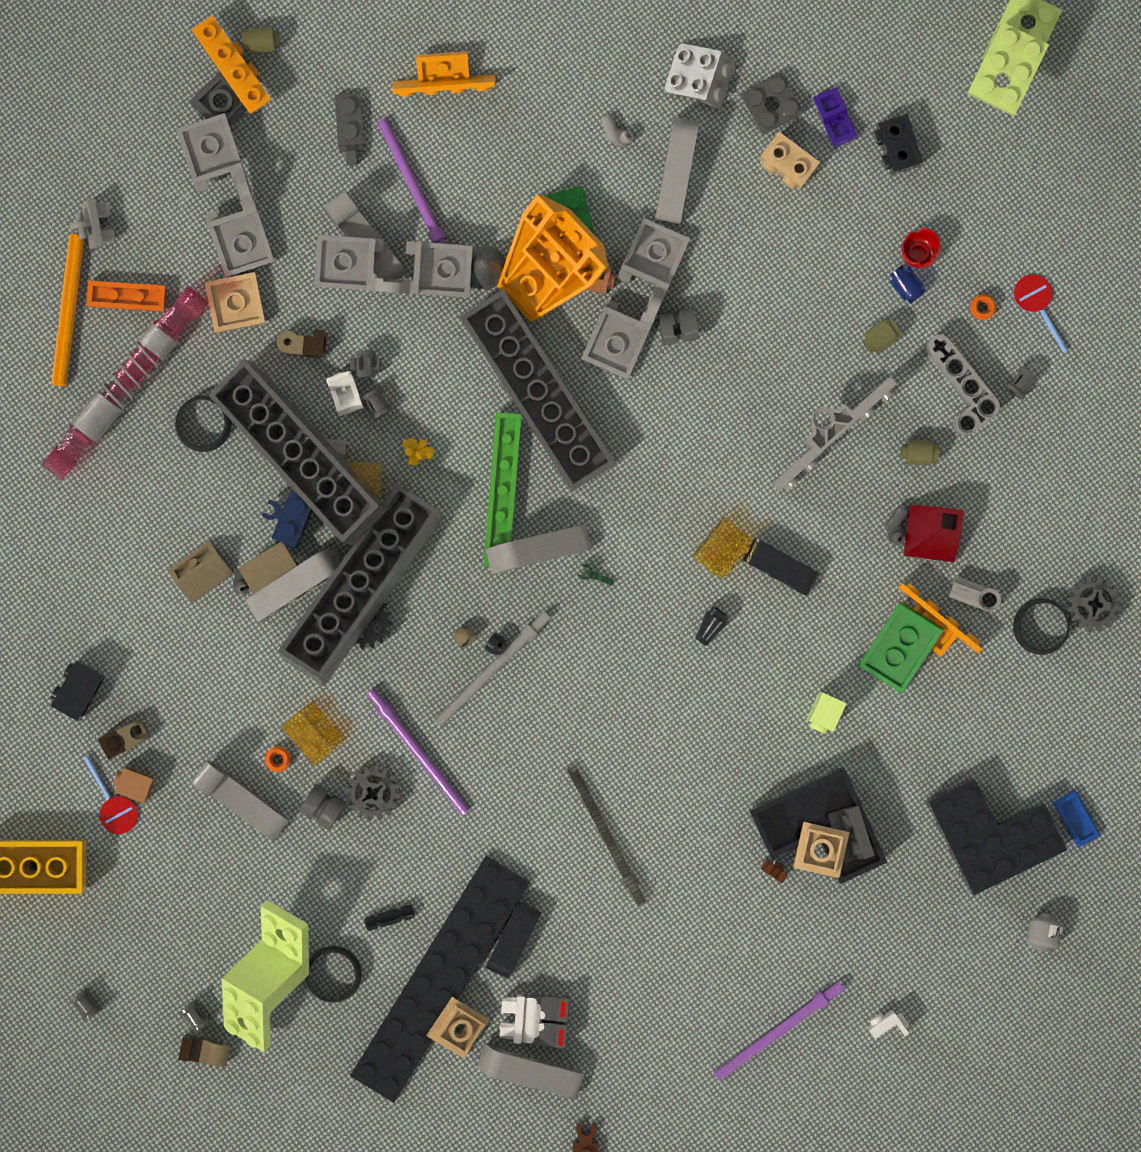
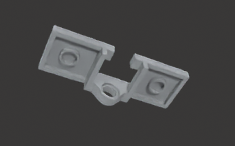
[176,113,275,277]
[581,218,690,380]
[314,235,473,298]
[772,376,897,491]

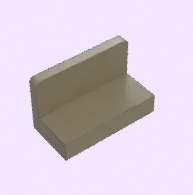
[168,540,232,602]
[239,542,298,594]

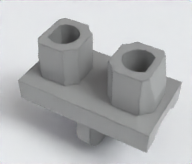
[70,199,115,250]

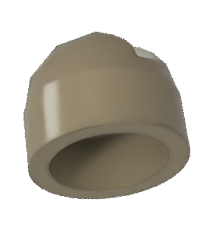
[454,626,477,648]

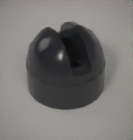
[485,632,507,655]

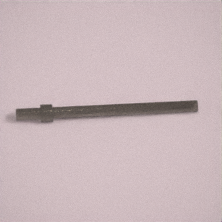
[567,764,647,906]

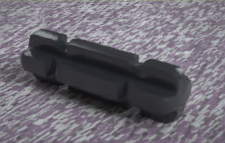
[364,904,415,931]

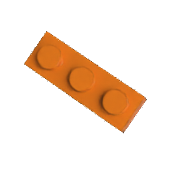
[86,280,166,312]

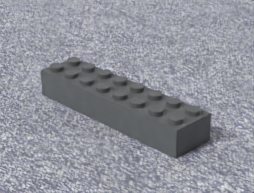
[460,289,615,492]
[208,359,388,545]
[278,484,443,687]

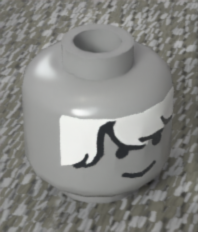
[1027,913,1063,953]

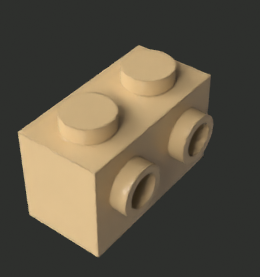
[759,132,820,190]

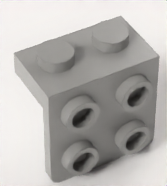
[665,44,736,109]

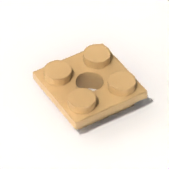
[793,822,850,878]
[427,996,490,1059]

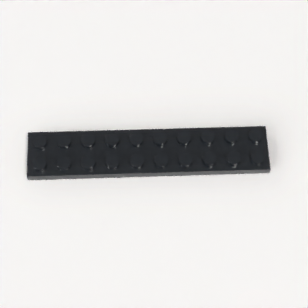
[350,855,530,1103]

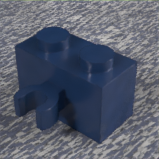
[262,490,313,549]

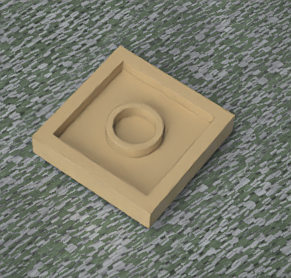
[205,272,266,334]

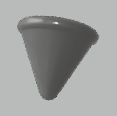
[470,246,506,289]

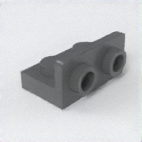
[827,806,874,863]

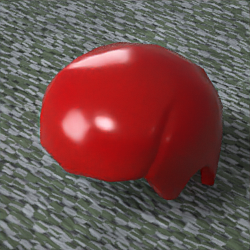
[901,227,941,269]

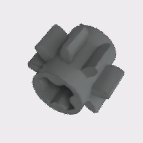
[350,351,381,377]

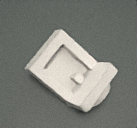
[326,371,363,416]
[867,1010,910,1039]

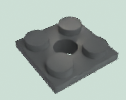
[189,71,247,126]
[741,73,804,135]

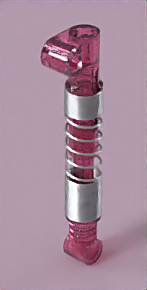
[41,285,209,481]

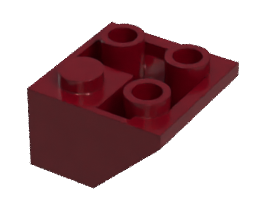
[903,505,964,563]

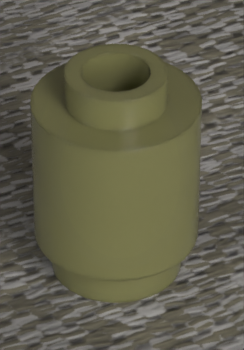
[242,26,280,54]
[862,318,902,355]
[901,439,939,466]

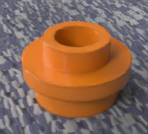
[970,294,996,320]
[265,746,291,772]

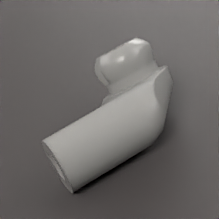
[601,115,634,147]

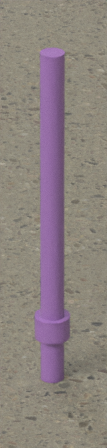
[378,118,447,244]
[367,688,469,816]
[714,981,845,1081]

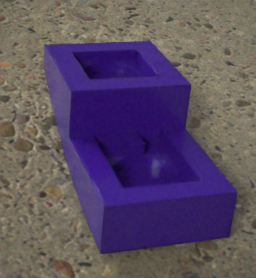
[813,87,857,148]

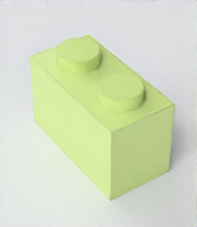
[806,692,847,734]

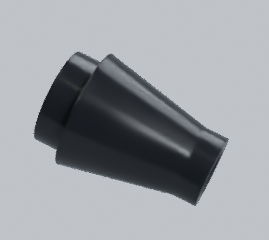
[695,606,729,646]

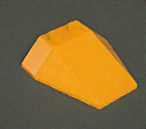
[497,194,608,322]

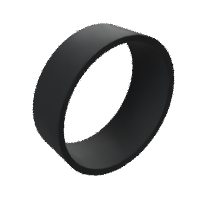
[175,396,231,452]
[1013,598,1070,655]
[305,946,362,1003]

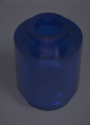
[889,265,926,304]

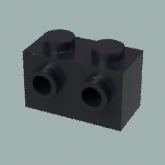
[874,114,923,176]
[50,661,106,721]

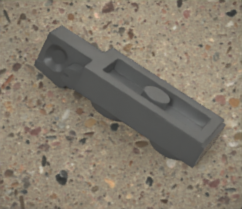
[335,93,364,166]

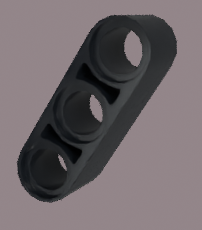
[742,537,819,596]
[485,901,542,979]

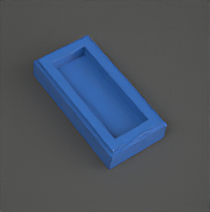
[1052,790,1101,848]

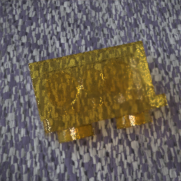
[691,516,753,579]
[281,702,344,766]

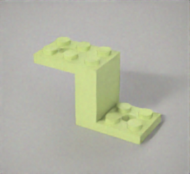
[967,0,1062,116]
[222,900,309,1052]

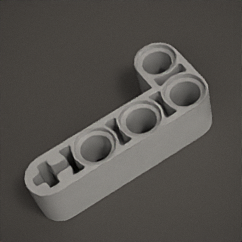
[655,117,699,224]
[324,191,408,279]
[926,334,1000,436]
[485,524,592,574]
[245,547,343,623]
[191,760,289,841]
[477,1043,584,1099]

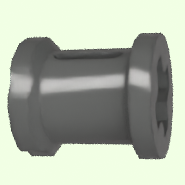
[1004,366,1038,400]
[361,387,393,420]
[69,988,103,1022]
[178,999,212,1034]

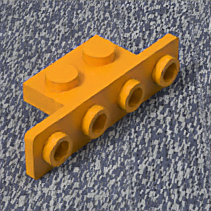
[192,16,271,114]
[392,51,496,97]
[897,583,982,657]

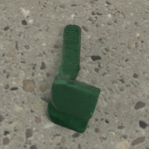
[578,564,614,586]

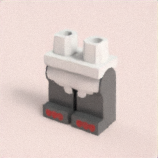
[499,994,569,1049]

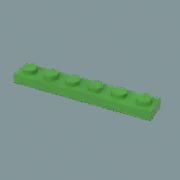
[483,412,522,567]

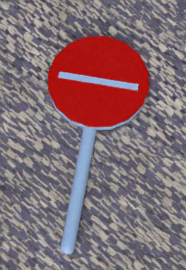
[1013,274,1067,353]
[84,755,138,834]

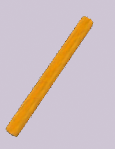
[51,234,84,387]

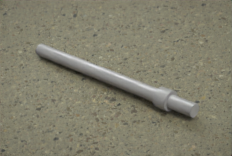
[434,611,551,727]

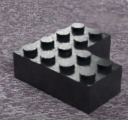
[748,767,888,884]
[925,778,1067,895]

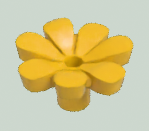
[402,438,435,466]

